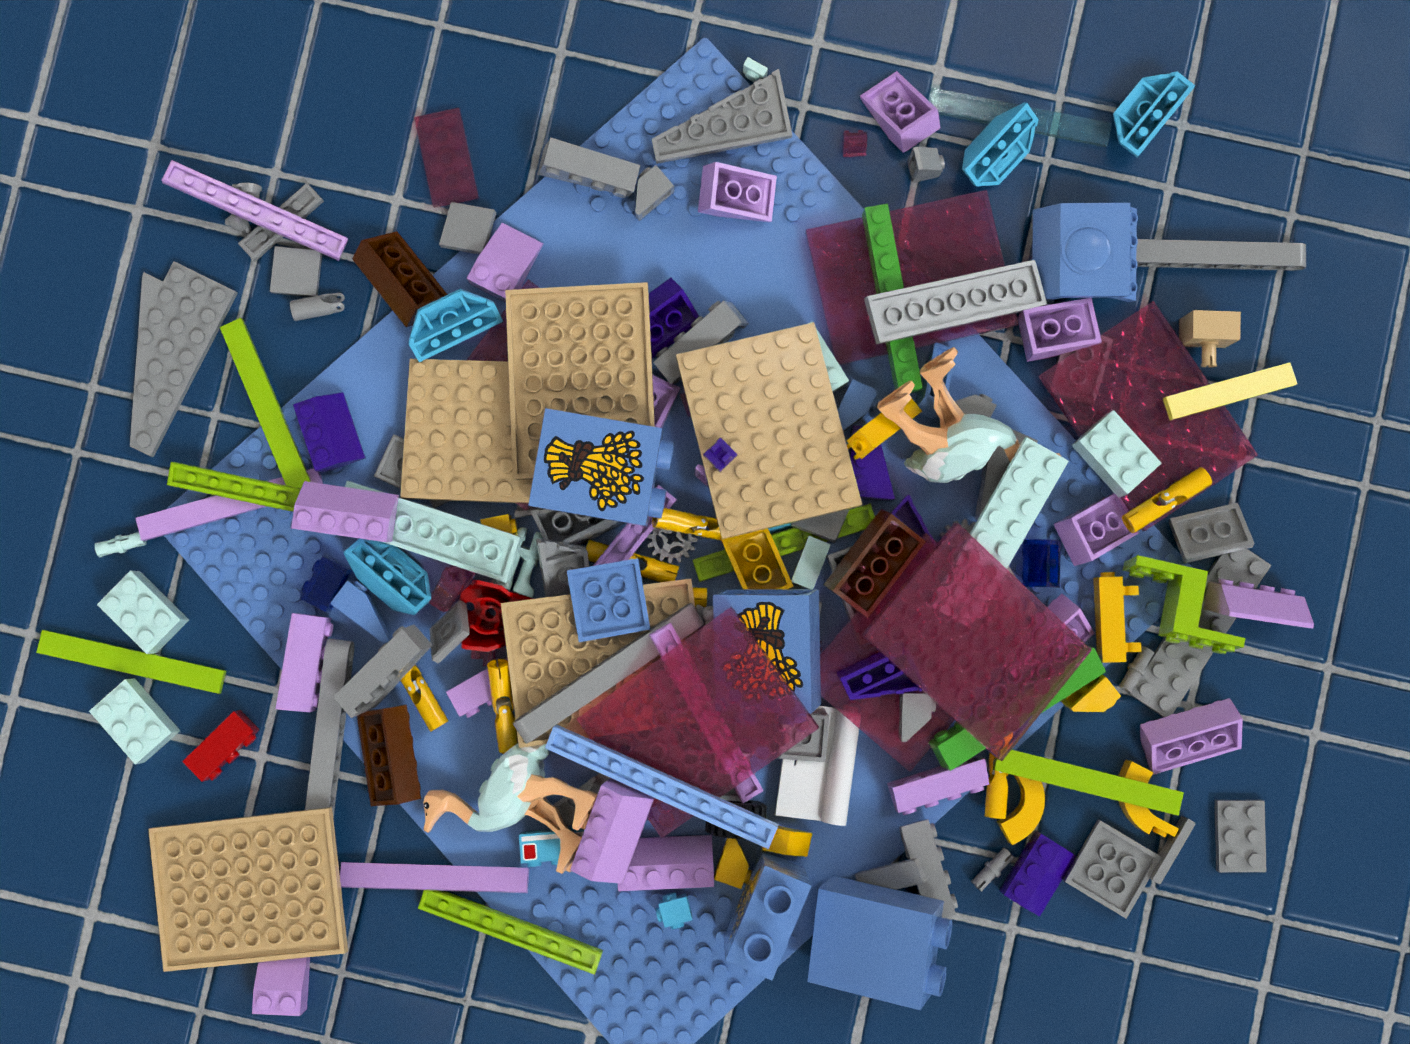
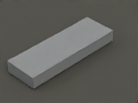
[1149,816,1196,884]
[855,858,927,890]

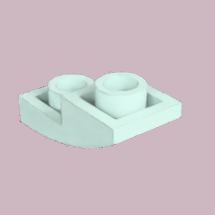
[791,536,831,590]

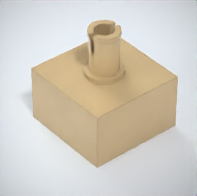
[1179,310,1241,368]

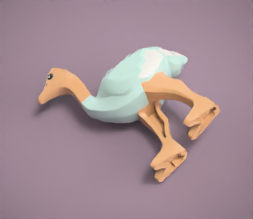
[877,347,1062,483]
[423,743,598,874]

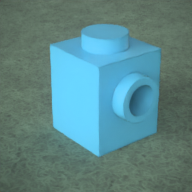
[655,892,693,929]

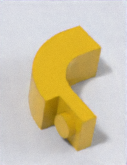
[1119,760,1179,837]
[997,775,1045,845]

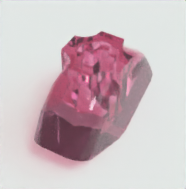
[429,565,475,612]

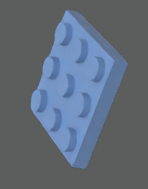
[567,558,651,642]

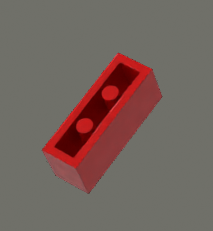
[182,710,260,782]

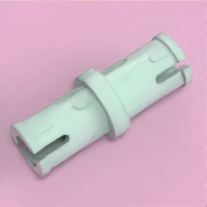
[95,532,147,558]

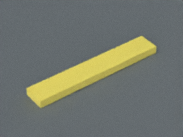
[1163,362,1297,421]

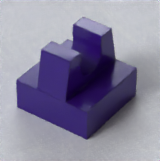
[703,438,738,472]

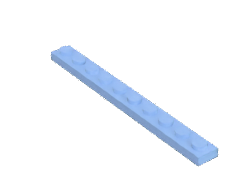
[545,724,779,849]

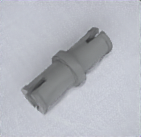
[1119,646,1155,694]
[971,847,1015,892]

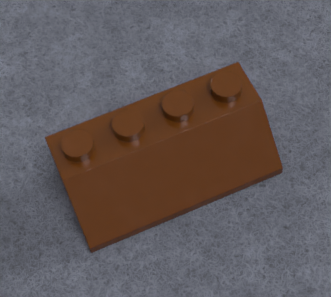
[352,231,448,327]
[823,509,926,618]
[357,704,421,806]

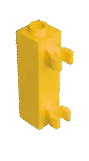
[847,398,922,459]
[1093,572,1141,663]

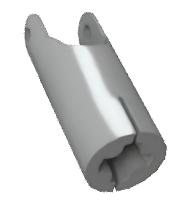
[290,293,345,321]

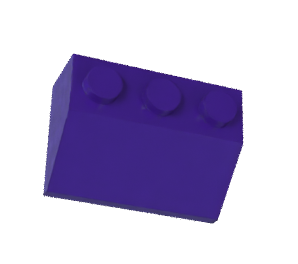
[649,277,700,359]
[293,392,366,474]
[999,830,1076,916]

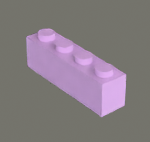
[446,657,508,718]

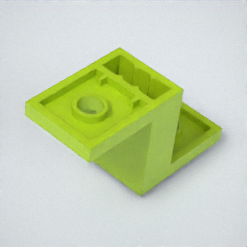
[1122,555,1245,654]

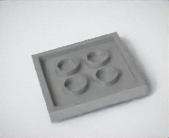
[1063,819,1161,919]

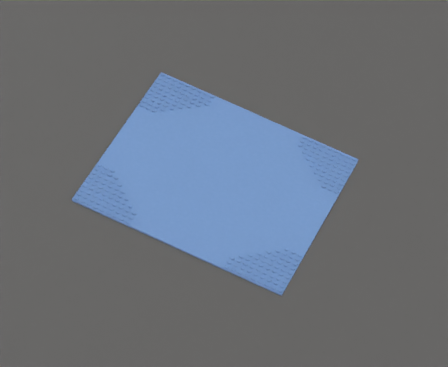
[164,38,1193,1044]

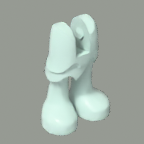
[491,527,543,598]

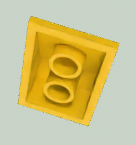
[721,529,794,589]

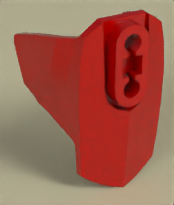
[459,580,533,652]

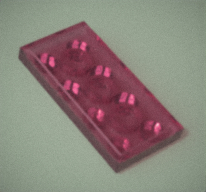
[414,108,479,208]

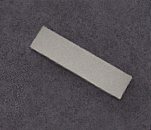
[238,183,324,262]

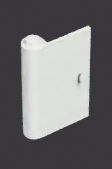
[774,704,861,826]

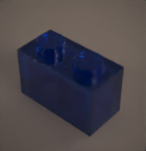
[1021,539,1061,588]
[300,557,352,612]

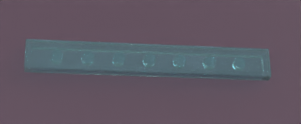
[929,87,1112,147]

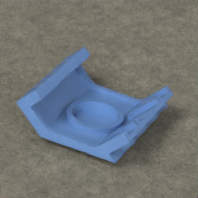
[1032,203,1138,304]

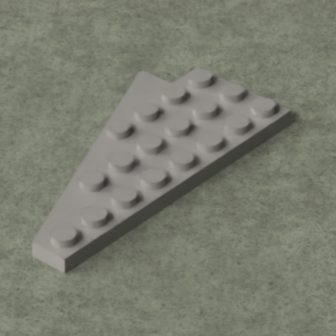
[130,261,238,457]

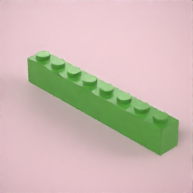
[862,204,923,394]
[929,644,1106,771]

